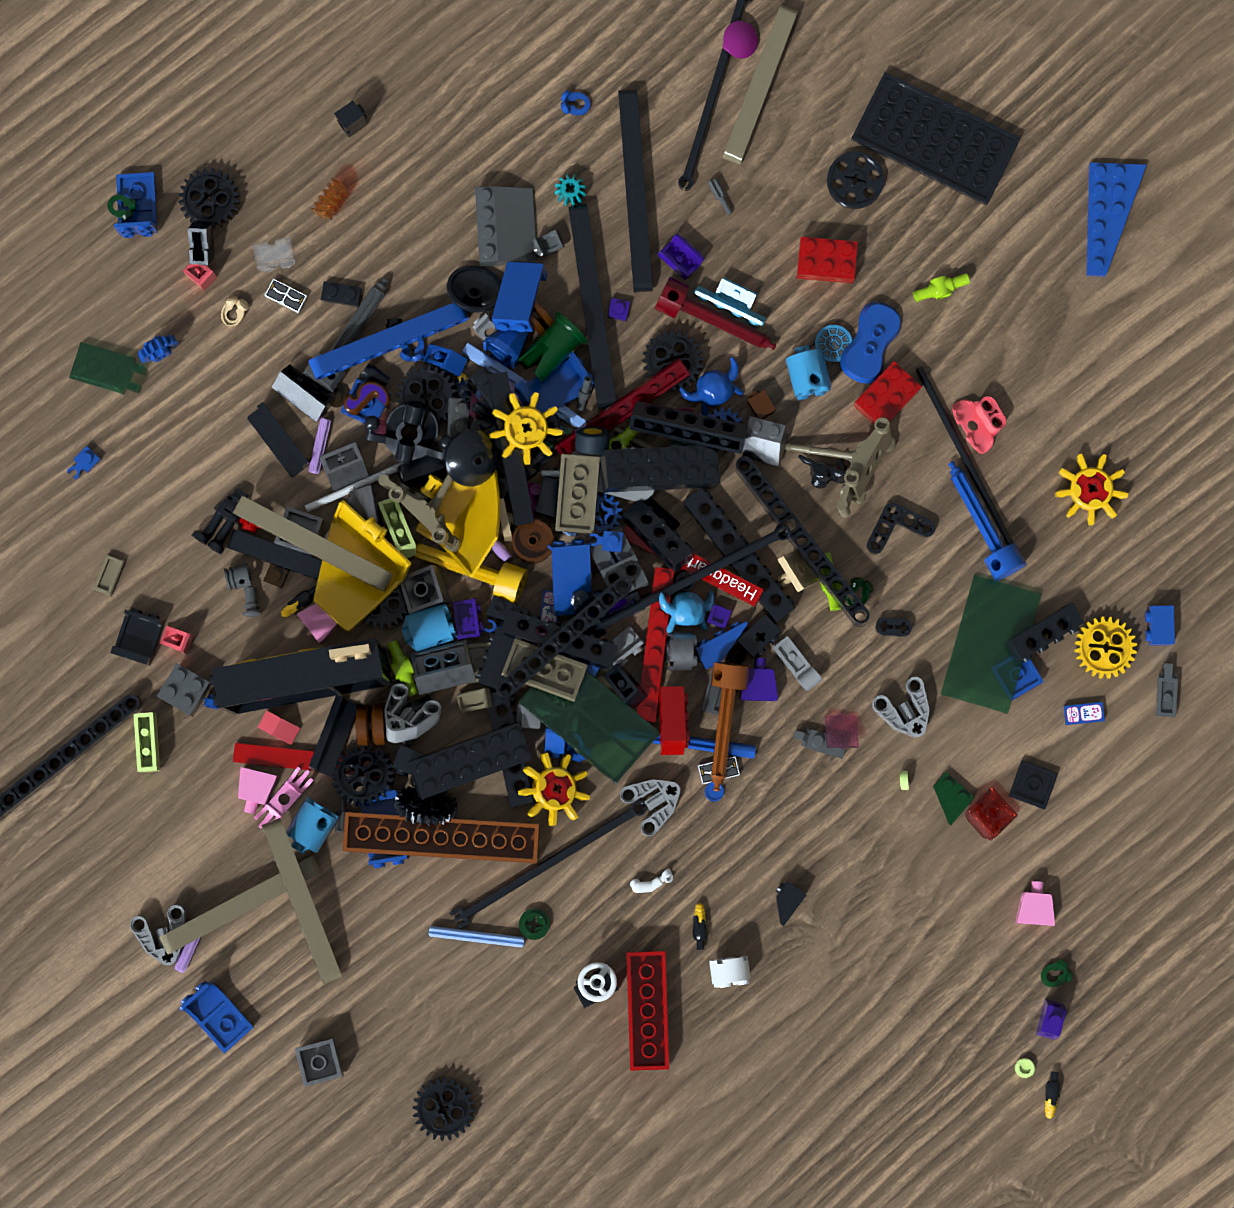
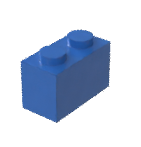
[1144,606,1175,646]

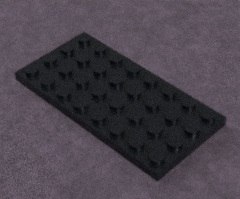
[851,72,1020,206]

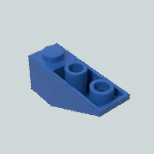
[695,621,747,670]

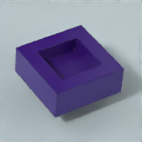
[608,298,630,322]
[707,604,732,629]

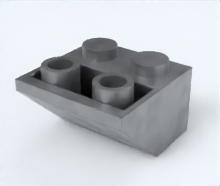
[319,442,369,492]

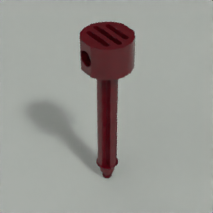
[654,277,776,350]

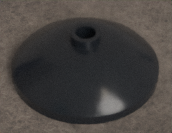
[446,265,502,312]
[444,429,499,487]

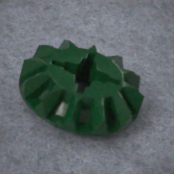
[519,909,550,940]

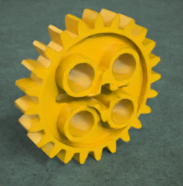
[1074,616,1137,679]

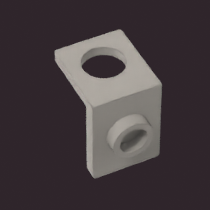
[473,314,498,340]

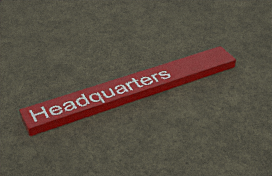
[623,525,764,607]

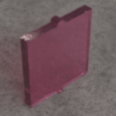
[825,714,859,750]

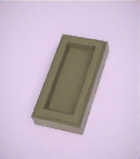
[93,554,125,596]
[457,688,492,713]

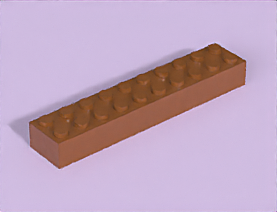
[342,812,539,864]

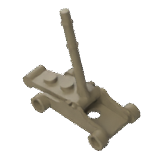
[785,417,896,518]
[378,475,461,552]

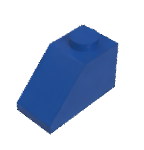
[422,344,468,376]
[545,729,565,758]

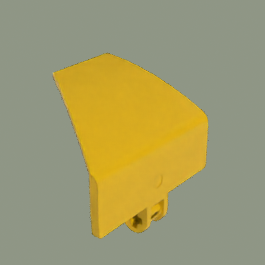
[313,500,411,632]

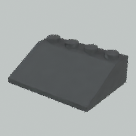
[475,186,537,267]

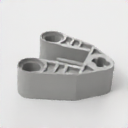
[871,677,930,738]
[384,684,441,743]
[620,779,680,837]
[130,905,187,965]

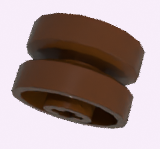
[512,520,554,564]
[355,703,387,746]

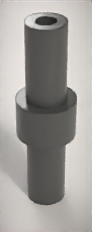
[577,376,592,411]

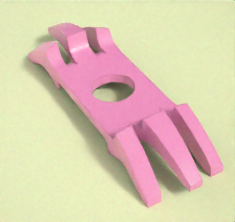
[254,767,313,829]

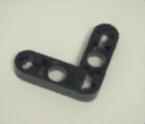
[866,503,935,555]

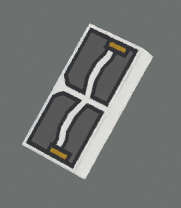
[265,279,307,313]
[698,757,740,785]

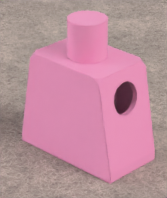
[297,604,339,644]
[238,767,279,814]
[1015,881,1055,926]

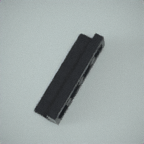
[247,402,310,478]
[309,694,357,777]

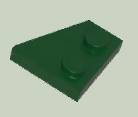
[933,772,975,825]

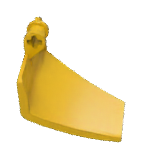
[416,457,500,578]

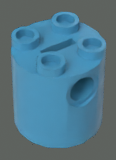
[785,345,832,401]
[402,604,457,652]
[286,797,339,854]

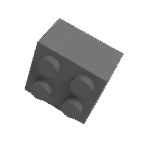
[157,663,211,717]

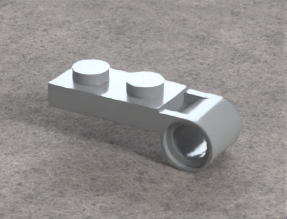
[772,636,822,692]

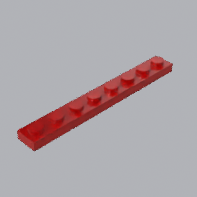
[636,567,674,722]

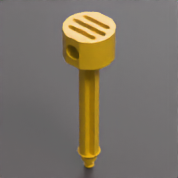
[414,543,528,604]

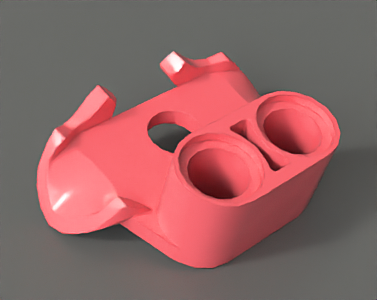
[952,396,1006,454]

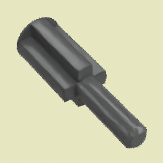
[708,178,732,215]
[334,798,346,832]

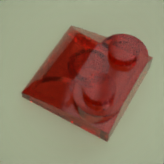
[965,787,1018,841]

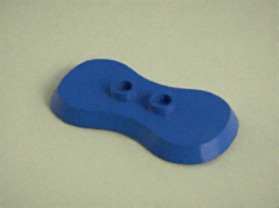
[840,301,902,383]

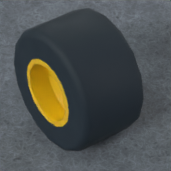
[575,427,610,455]

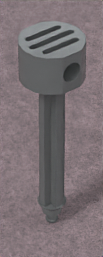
[303,278,388,393]

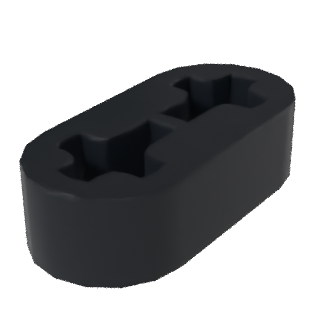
[875,618,912,637]

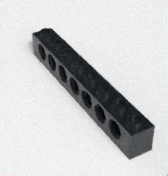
[683,487,795,624]

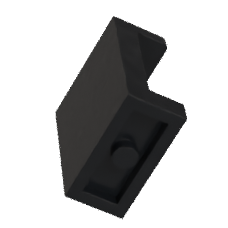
[110,608,164,666]

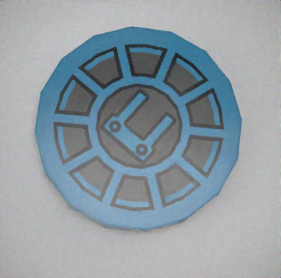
[815,325,852,363]

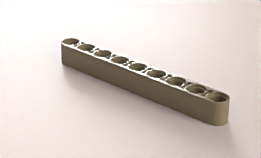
[723,4,799,165]
[233,496,393,592]
[262,818,342,984]
[159,855,322,954]

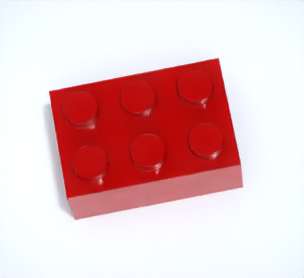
[796,237,858,284]
[853,361,922,425]
[659,686,689,755]

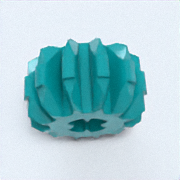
[554,174,586,206]

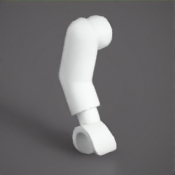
[630,868,673,893]

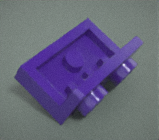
[658,233,705,280]
[453,598,484,640]

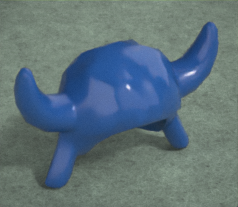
[680,357,744,416]

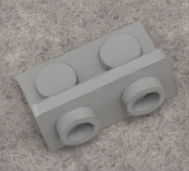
[612,626,644,667]

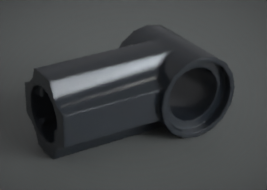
[523,447,554,481]

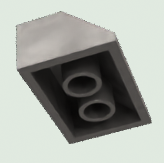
[410,640,476,695]

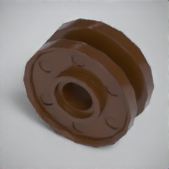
[530,301,554,335]

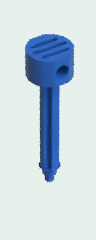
[948,461,1027,581]

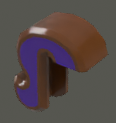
[344,381,391,415]

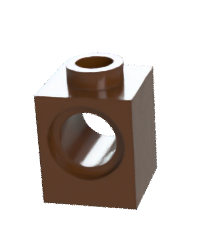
[747,390,776,419]

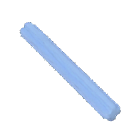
[429,926,525,947]

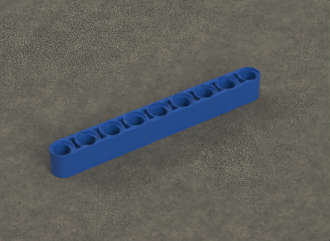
[308,303,469,380]

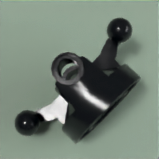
[365,401,452,463]

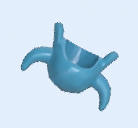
[659,590,714,633]

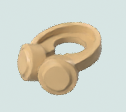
[221,296,249,327]

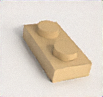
[329,644,371,662]

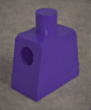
[740,658,778,702]
[1035,999,1067,1040]

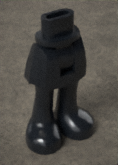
[191,488,249,555]

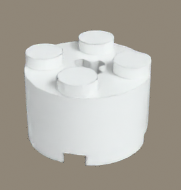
[709,956,751,988]

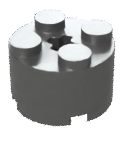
[665,632,697,671]

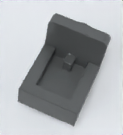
[533,230,565,257]

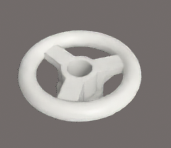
[578,962,617,1002]

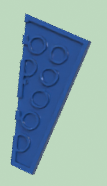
[1086,163,1146,277]

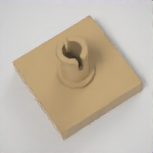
[500,498,514,542]
[778,550,819,592]

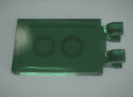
[69,342,147,395]

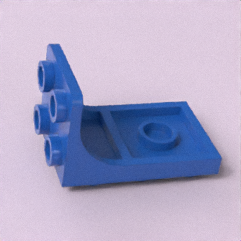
[114,172,158,238]
[179,981,254,1054]

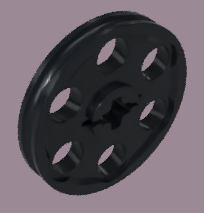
[827,151,884,209]

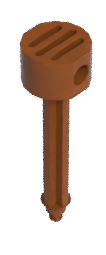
[710,662,750,792]

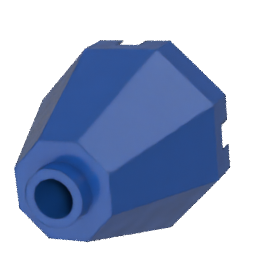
[483,330,528,369]

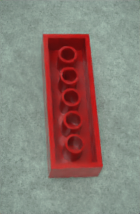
[626,951,669,1071]

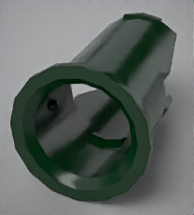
[518,312,588,383]

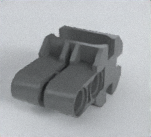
[585,525,648,597]

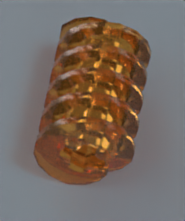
[311,178,350,220]

